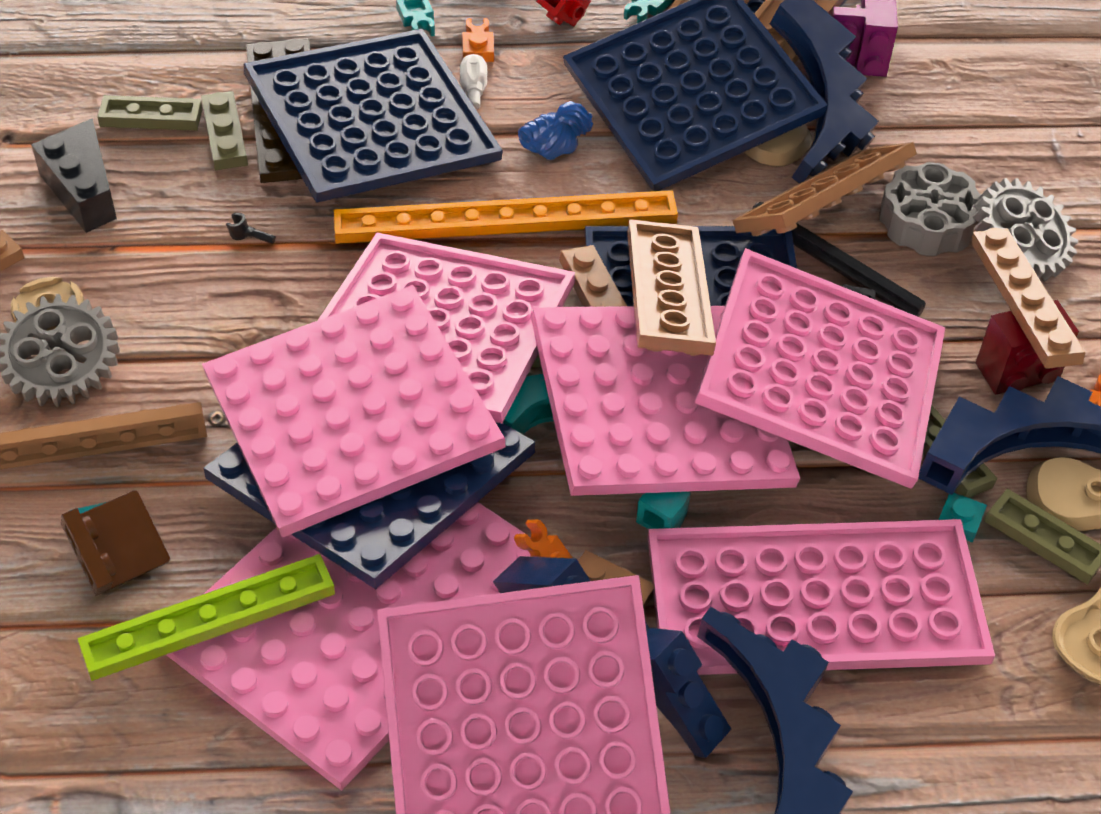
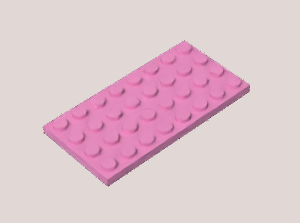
[647,519,995,675]

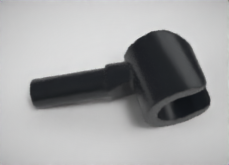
[226,213,276,244]

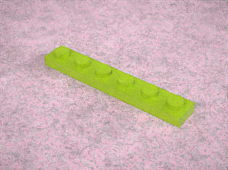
[77,554,335,681]

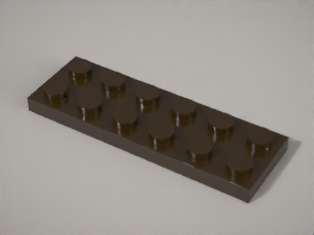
[246,38,310,183]

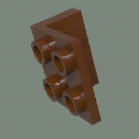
[61,490,170,596]

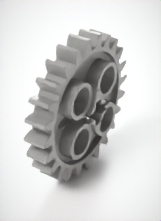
[972,178,1078,281]
[0,294,120,407]

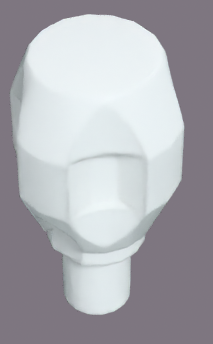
[460,54,487,110]

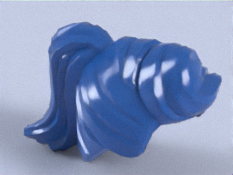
[518,101,593,160]

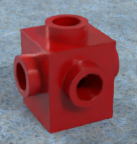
[536,0,591,27]

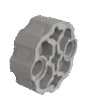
[879,162,981,256]

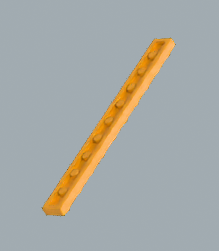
[334,190,678,244]

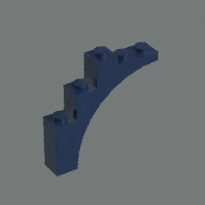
[769,0,879,184]
[918,376,1101,495]
[493,556,732,758]
[697,606,853,814]

